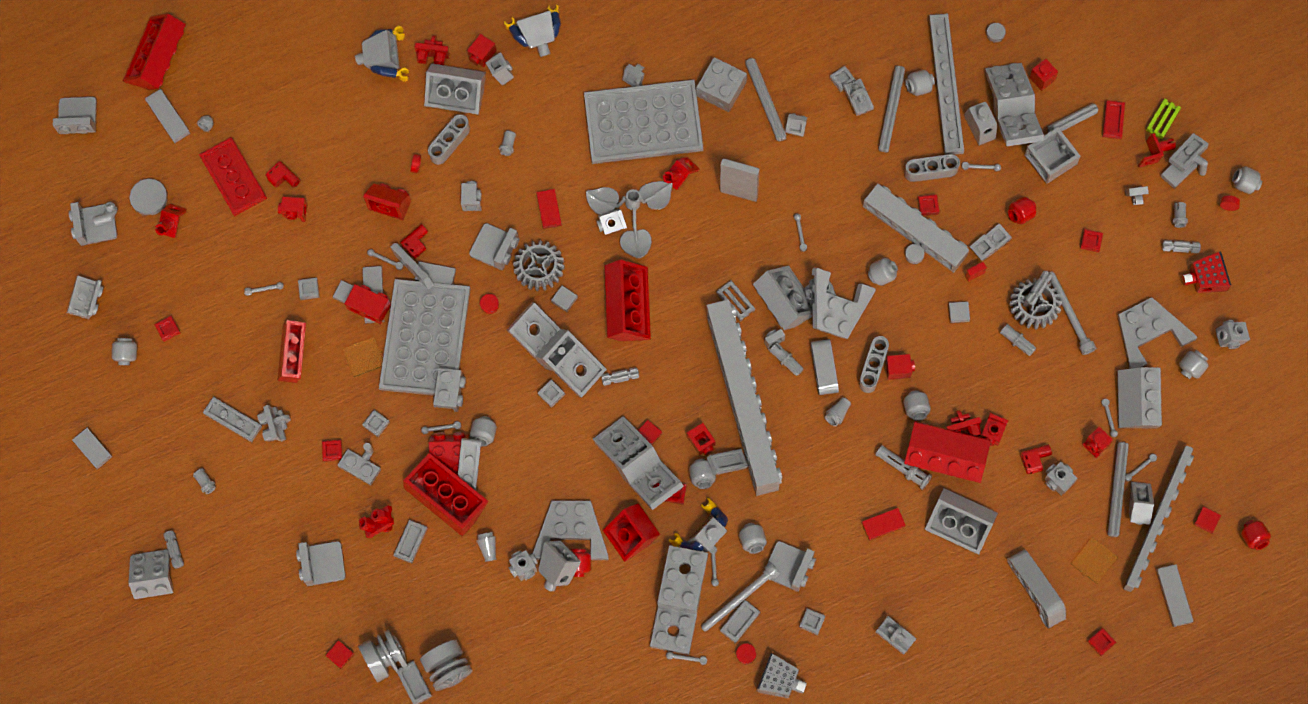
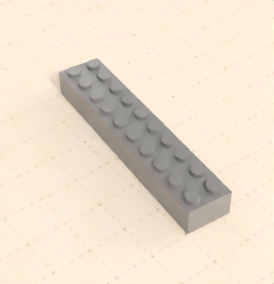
[707,300,782,496]

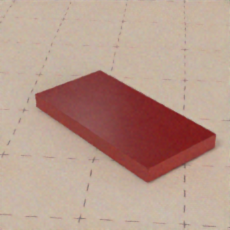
[199,137,267,217]

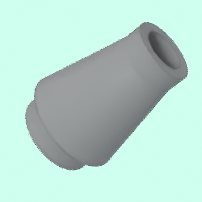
[825,398,851,426]
[477,532,496,562]

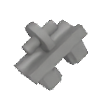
[843,79,874,116]
[257,405,291,442]
[876,616,916,655]

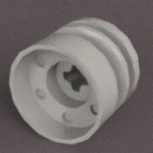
[358,629,408,682]
[420,640,472,691]

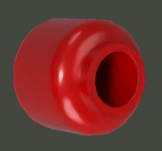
[1008,197,1036,225]
[1241,520,1271,550]
[571,549,591,577]

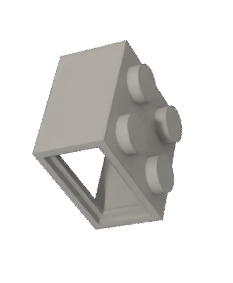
[696,57,747,112]
[1025,127,1080,184]

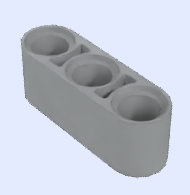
[428,115,470,165]
[904,154,960,182]
[859,336,889,393]
[811,339,839,395]

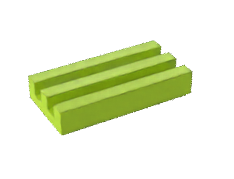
[1146,99,1181,140]

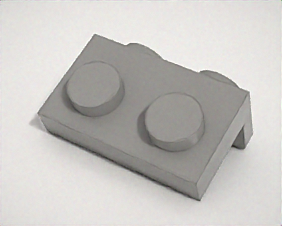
[66,276,103,319]
[433,368,466,412]

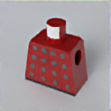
[1182,251,1231,293]

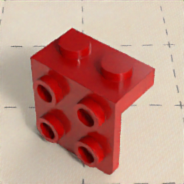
[429,432,470,476]

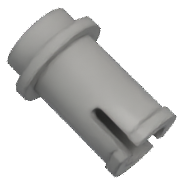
[499,131,516,156]
[1173,202,1188,228]
[193,468,216,494]

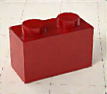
[344,284,391,325]

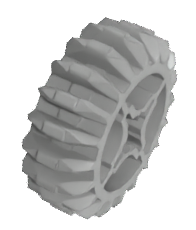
[513,240,565,291]
[1009,278,1062,330]

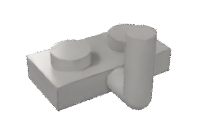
[1169,133,1209,176]
[338,443,381,486]

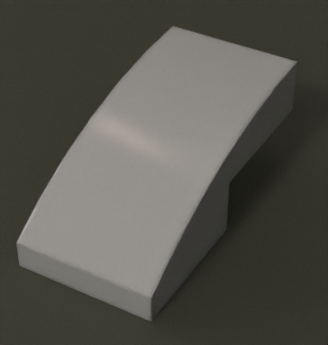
[970,224,1012,261]

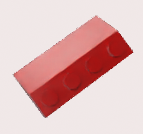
[123,13,186,90]
[605,260,651,341]
[904,421,991,483]
[403,453,488,537]

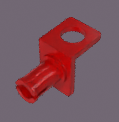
[1138,133,1176,168]
[663,157,699,190]
[155,204,187,238]

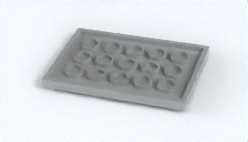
[584,80,703,164]
[379,279,471,396]

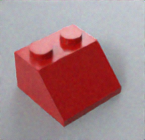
[363,183,411,221]
[602,503,661,562]

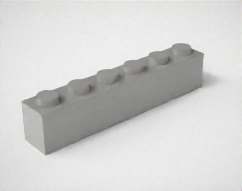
[863,184,969,273]

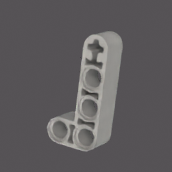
[1007,549,1066,628]

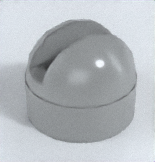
[197,115,214,132]

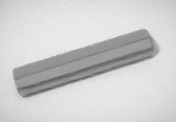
[1047,103,1099,132]

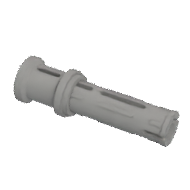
[876,445,932,490]

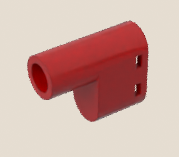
[265,161,301,188]
[400,224,428,259]
[1020,444,1052,474]

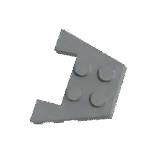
[812,268,876,339]
[1118,297,1197,369]
[533,501,609,560]

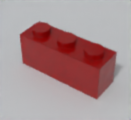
[277,320,306,383]

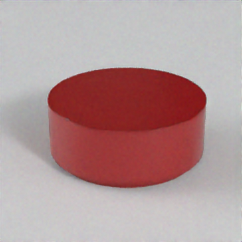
[410,154,422,173]
[1220,195,1240,211]
[480,294,499,314]
[736,643,756,664]

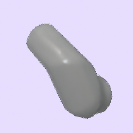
[93,202,117,226]

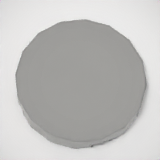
[129,179,168,216]

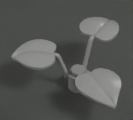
[586,181,672,258]

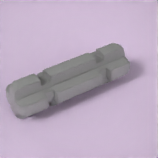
[1162,240,1201,253]
[1025,270,1052,305]
[601,367,639,385]
[164,531,184,569]

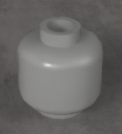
[906,69,935,96]
[1232,166,1262,194]
[868,258,898,286]
[112,338,137,365]
[1179,350,1209,379]
[903,390,931,421]
[470,416,497,447]
[689,459,716,489]
[739,523,767,554]

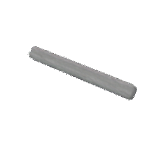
[746,58,786,142]
[879,66,905,153]
[1108,442,1129,537]

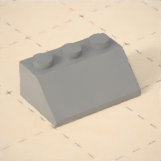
[424,64,486,115]
[753,266,813,330]
[1117,367,1162,429]
[925,488,998,555]

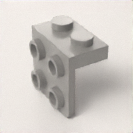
[53,97,97,134]
[69,202,118,246]
[469,224,520,271]
[296,541,346,586]
[767,542,816,592]
[128,550,173,599]

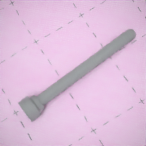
[1050,271,1097,355]
[701,563,780,631]

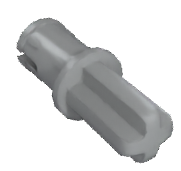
[1000,324,1036,356]
[769,342,803,376]

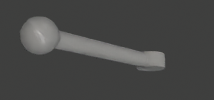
[962,162,1001,171]
[794,214,807,252]
[367,249,403,270]
[244,282,284,296]
[1102,399,1118,437]
[421,421,461,434]
[1125,454,1157,481]
[709,546,719,586]
[666,652,707,665]

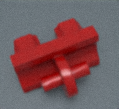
[415,35,450,66]
[946,410,981,437]
[359,505,394,538]

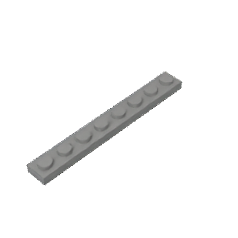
[929,14,964,155]
[1123,445,1194,592]

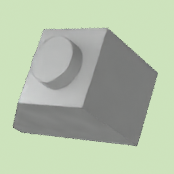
[1129,482,1154,525]

